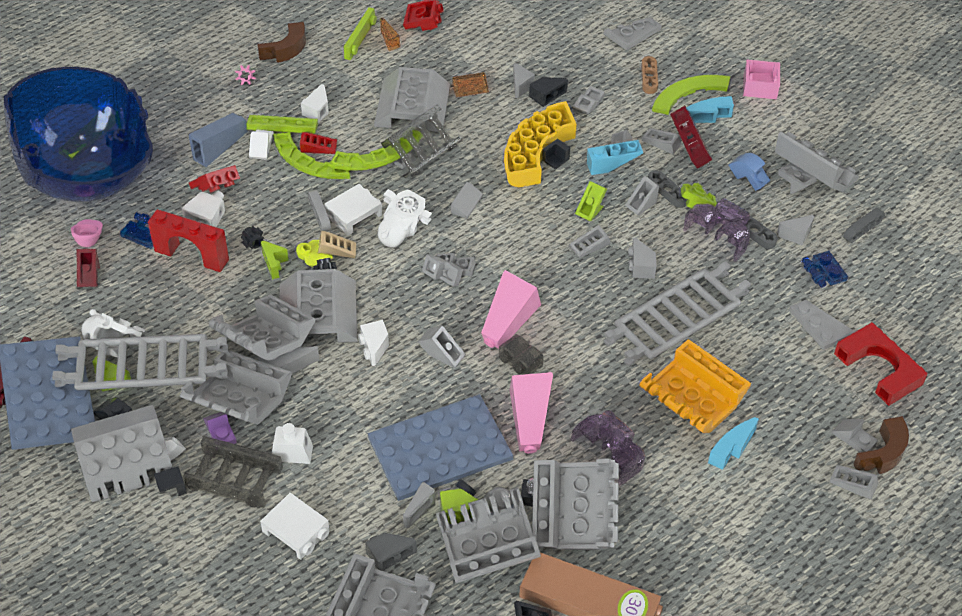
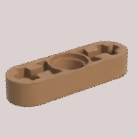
[641,56,658,94]

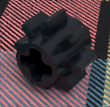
[241,226,264,249]
[313,258,337,270]

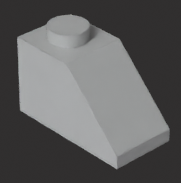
[418,326,466,368]

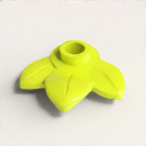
[296,240,333,267]

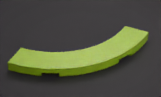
[652,75,731,115]
[329,128,423,171]
[273,132,350,179]

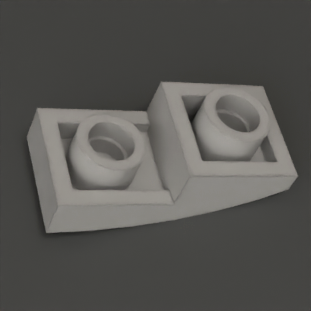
[436,253,476,276]

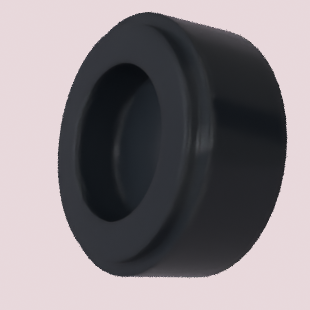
[456,480,477,497]

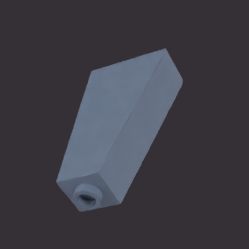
[189,113,248,167]

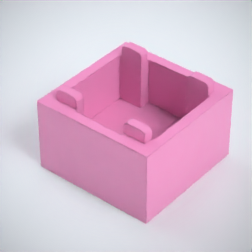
[743,60,780,99]

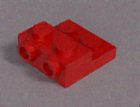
[403,0,444,31]
[189,165,240,193]

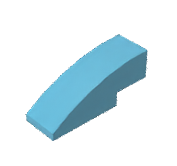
[686,96,734,123]
[708,417,759,470]

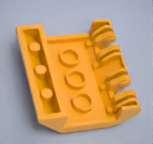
[639,339,751,433]

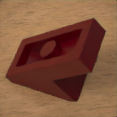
[76,249,100,287]

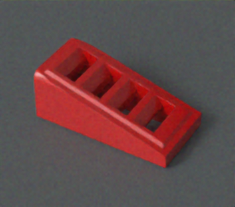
[300,132,337,154]

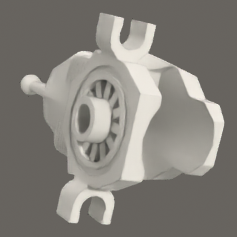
[378,189,432,247]
[81,309,145,358]

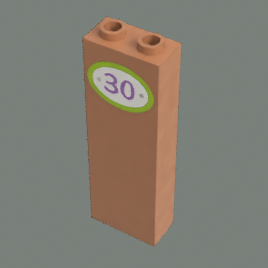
[519,553,663,616]

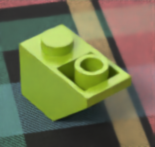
[440,489,478,524]

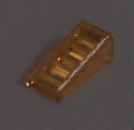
[380,18,400,52]

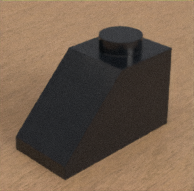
[529,77,568,107]
[93,398,133,420]

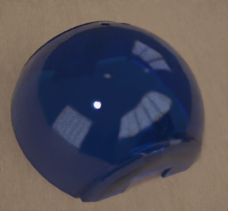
[4,67,153,202]

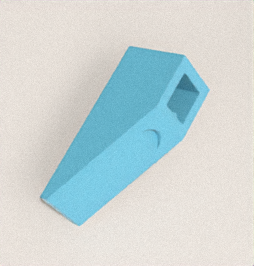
[587,140,643,175]

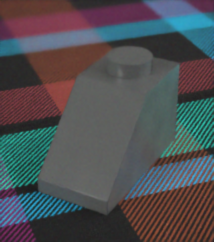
[365,533,417,571]

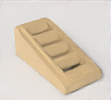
[318,231,356,258]

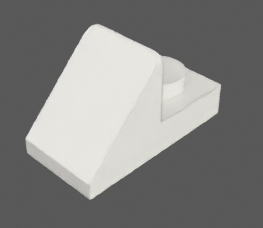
[249,130,274,160]

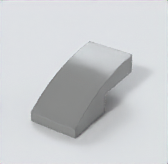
[573,86,605,114]
[422,254,463,287]

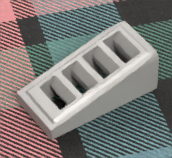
[641,128,681,154]
[569,225,610,258]
[830,465,878,500]
[403,482,435,528]

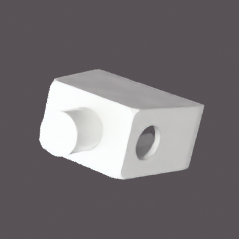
[182,190,225,227]
[271,423,313,464]

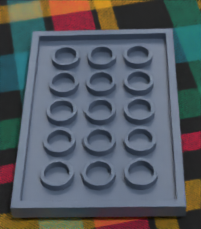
[0,337,95,450]
[367,394,513,501]

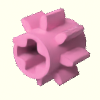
[235,65,256,85]

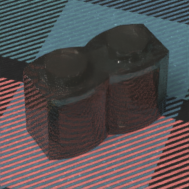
[499,334,544,375]

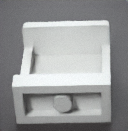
[324,184,382,236]
[260,493,329,560]

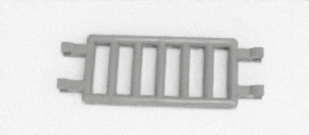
[603,261,751,367]
[52,334,228,390]

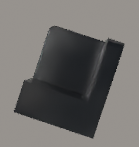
[543,139,570,169]
[154,466,187,496]

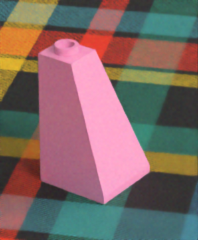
[481,270,541,349]
[510,372,553,454]

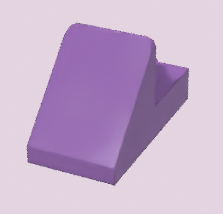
[203,412,237,450]

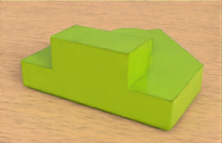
[681,183,717,213]

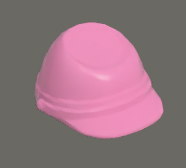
[71,219,103,247]

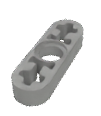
[308,189,331,231]

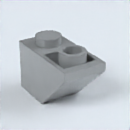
[628,238,656,279]

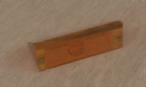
[452,72,489,97]

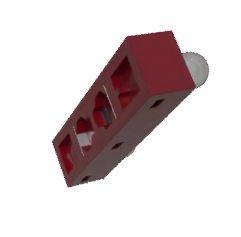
[670,106,712,169]

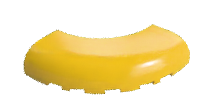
[504,101,577,187]

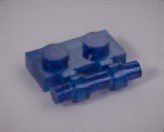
[120,212,153,249]
[801,251,848,288]

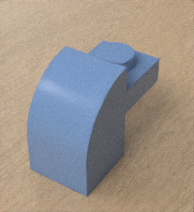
[728,153,770,191]

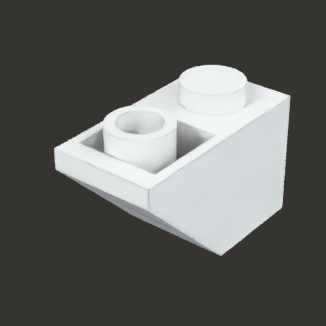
[301,84,329,123]
[358,320,389,366]

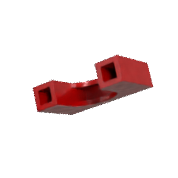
[148,209,229,272]
[834,322,928,406]

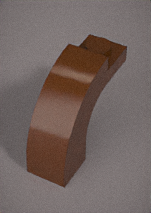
[257,22,306,63]
[853,416,909,474]

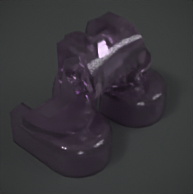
[683,198,750,262]
[571,410,645,486]

